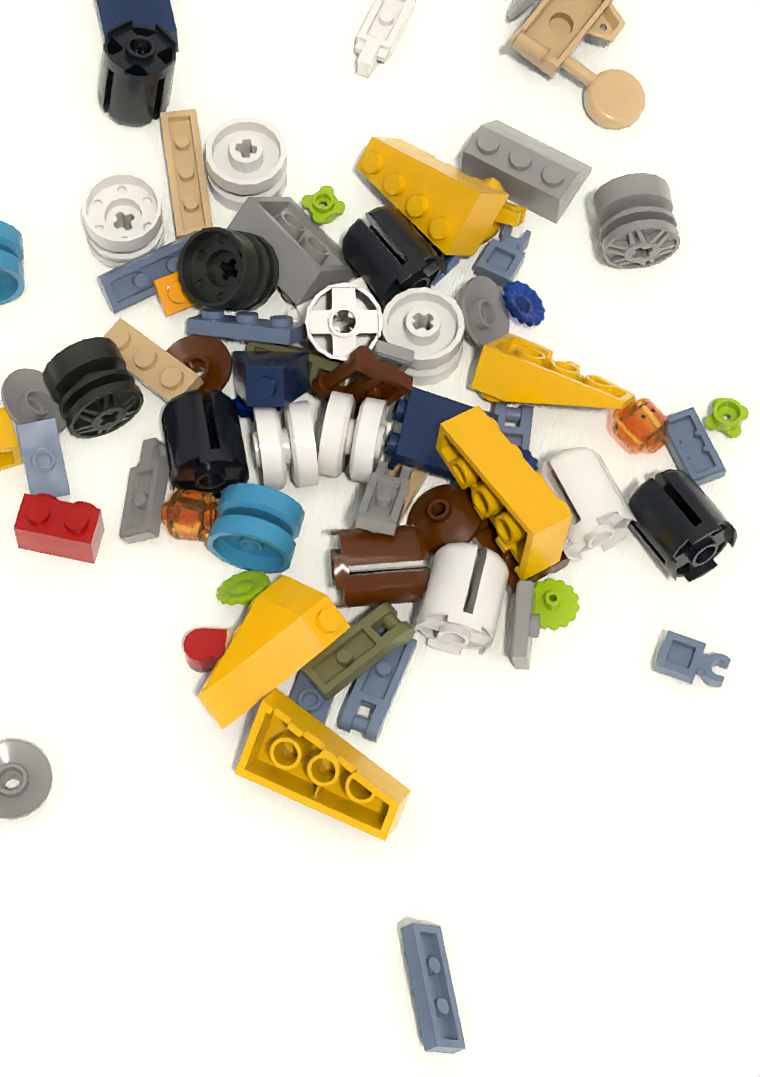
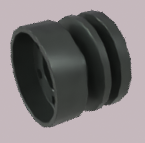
[178,227,279,312]
[43,337,144,439]

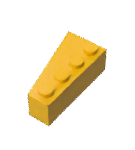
[356,137,510,256]
[435,405,573,581]
[235,688,411,841]

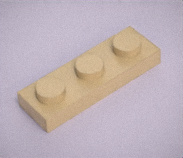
[103,318,204,403]

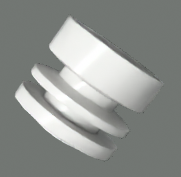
[82,171,165,269]

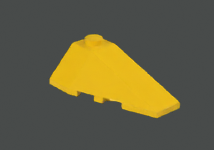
[470,333,635,409]
[197,575,351,729]

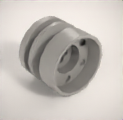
[592,173,680,269]

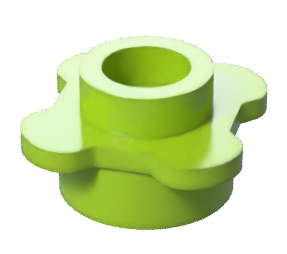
[302,185,345,224]
[705,397,749,438]

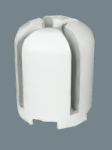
[305,282,383,361]
[536,447,637,560]
[415,542,509,656]

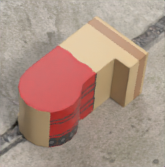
[183,628,235,673]

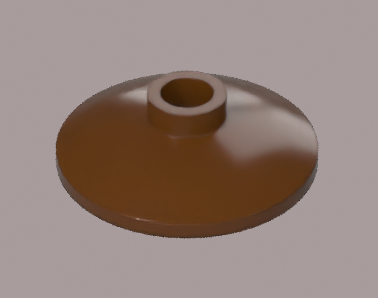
[166,334,232,402]
[407,484,482,555]

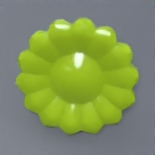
[216,570,270,606]
[534,578,580,631]

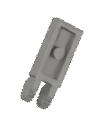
[355,461,412,536]

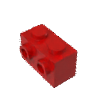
[14,493,105,564]

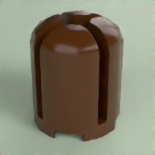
[330,524,431,609]

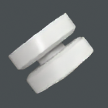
[206,117,287,212]
[380,287,465,386]
[318,391,387,483]
[252,400,319,490]

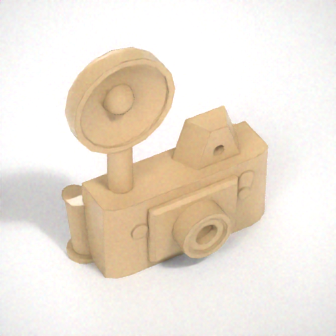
[508,0,645,130]

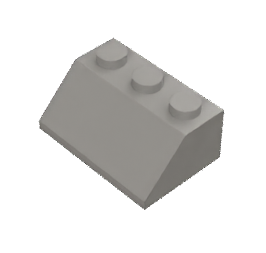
[461,120,592,224]
[227,197,357,305]

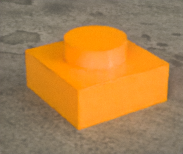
[151,271,198,316]

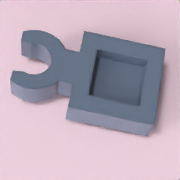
[475,225,531,288]
[654,630,731,688]

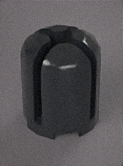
[98,19,177,126]
[341,206,448,306]
[161,389,249,501]
[628,469,738,582]

